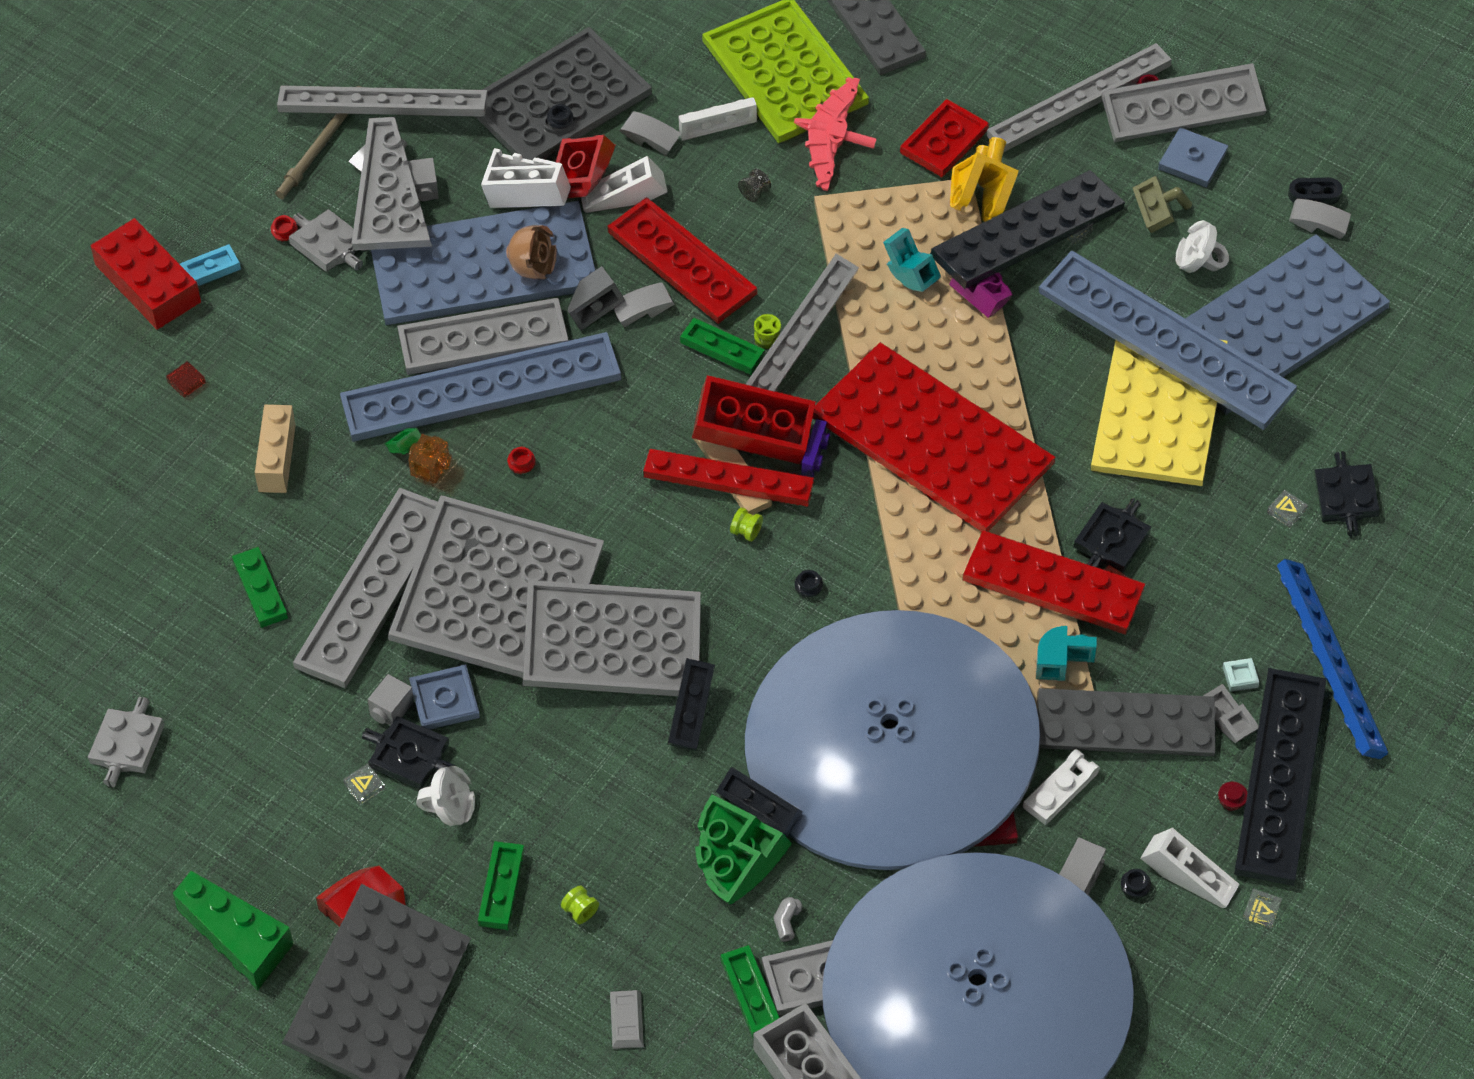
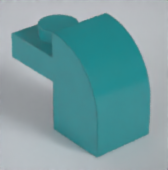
[883,228,941,292]
[1036,626,1097,681]

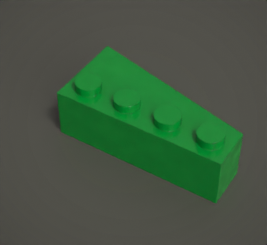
[173,871,293,991]

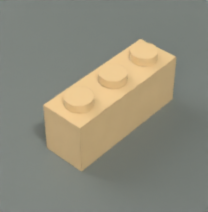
[255,405,296,493]

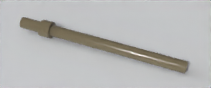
[275,86,361,199]

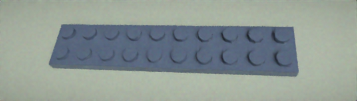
[1039,250,1297,430]
[340,332,621,442]

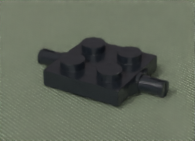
[1314,451,1379,537]
[1073,498,1152,573]
[362,716,456,789]

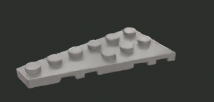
[351,117,432,251]

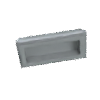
[610,990,644,1049]

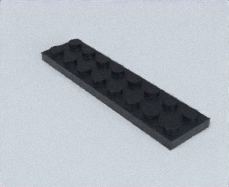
[930,170,1125,289]
[1234,668,1327,886]

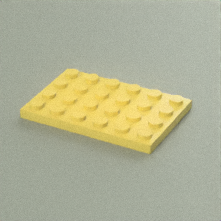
[1091,340,1228,486]

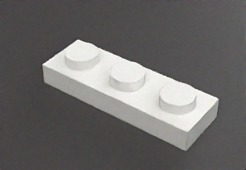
[678,97,757,141]

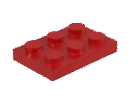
[900,99,989,178]

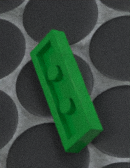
[680,318,765,375]
[232,547,288,628]
[478,841,524,930]
[720,945,779,1038]

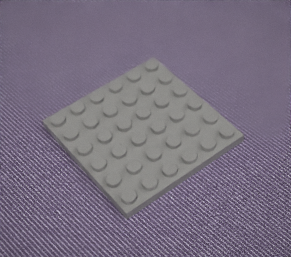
[388,495,604,678]

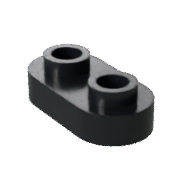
[1288,177,1343,205]

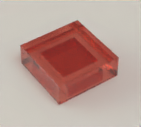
[166,361,206,398]

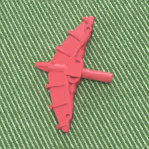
[794,77,876,191]

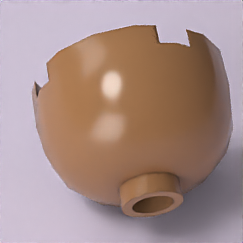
[506,225,557,279]

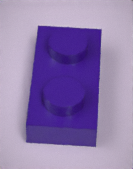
[801,419,830,477]

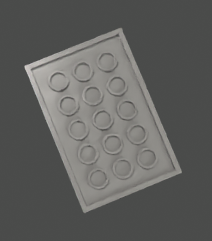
[523,580,701,696]

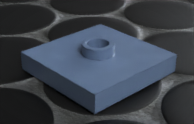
[1158,128,1228,188]
[409,665,480,730]

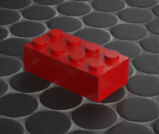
[90,218,201,330]
[692,375,816,464]

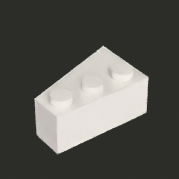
[481,148,571,208]

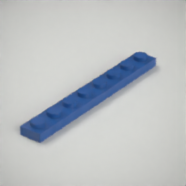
[1277,559,1388,759]

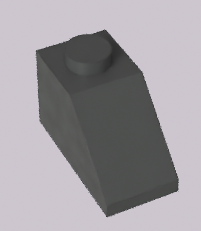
[567,266,625,331]

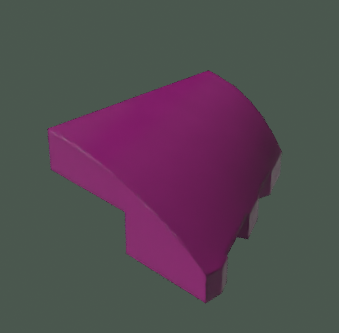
[949,272,1012,318]

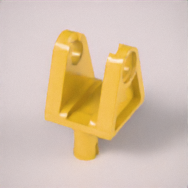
[950,137,1019,222]

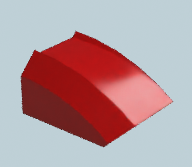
[556,135,616,198]
[316,866,406,927]

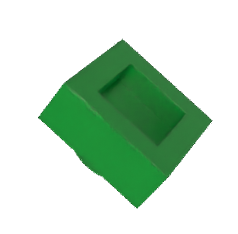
[385,428,423,455]

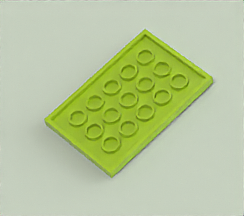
[702,0,869,144]

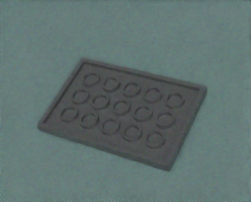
[475,27,652,161]
[282,884,471,1079]

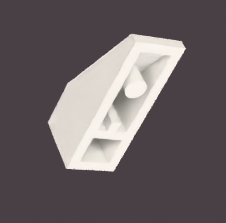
[581,156,667,213]
[1140,828,1240,908]

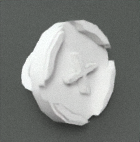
[1176,220,1229,273]
[416,766,475,826]

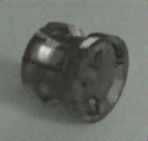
[738,168,771,202]

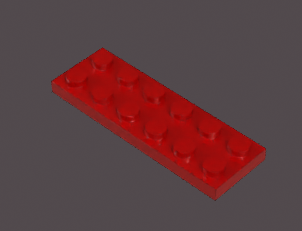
[608,197,757,324]
[962,530,1145,635]

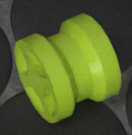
[754,314,781,349]
[730,507,763,542]
[561,885,599,924]

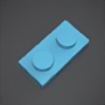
[180,244,241,286]

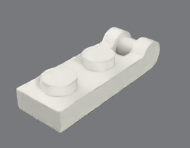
[1023,749,1100,825]

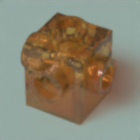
[408,434,452,483]

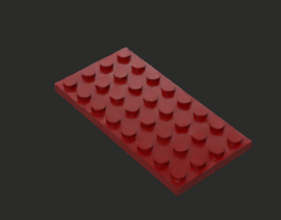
[812,342,1055,532]

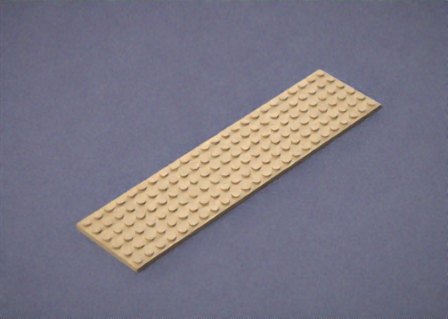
[814,180,1094,708]

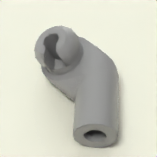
[774,897,802,942]

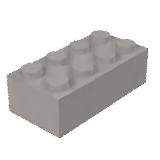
[753,1003,861,1079]

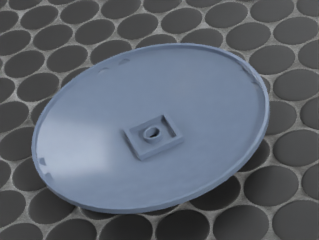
[745,610,1040,870]
[822,853,1133,1079]

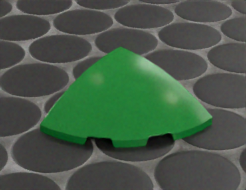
[695,794,792,905]

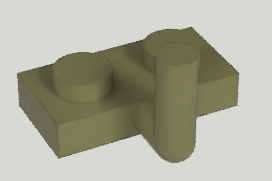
[1133,176,1192,233]

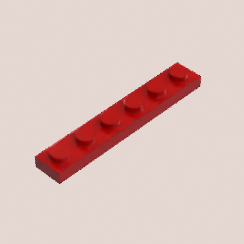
[643,449,814,507]

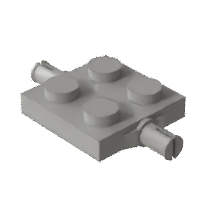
[289,209,363,272]
[88,697,165,787]

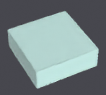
[1223,658,1259,692]

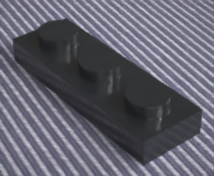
[667,658,715,751]
[716,767,803,837]

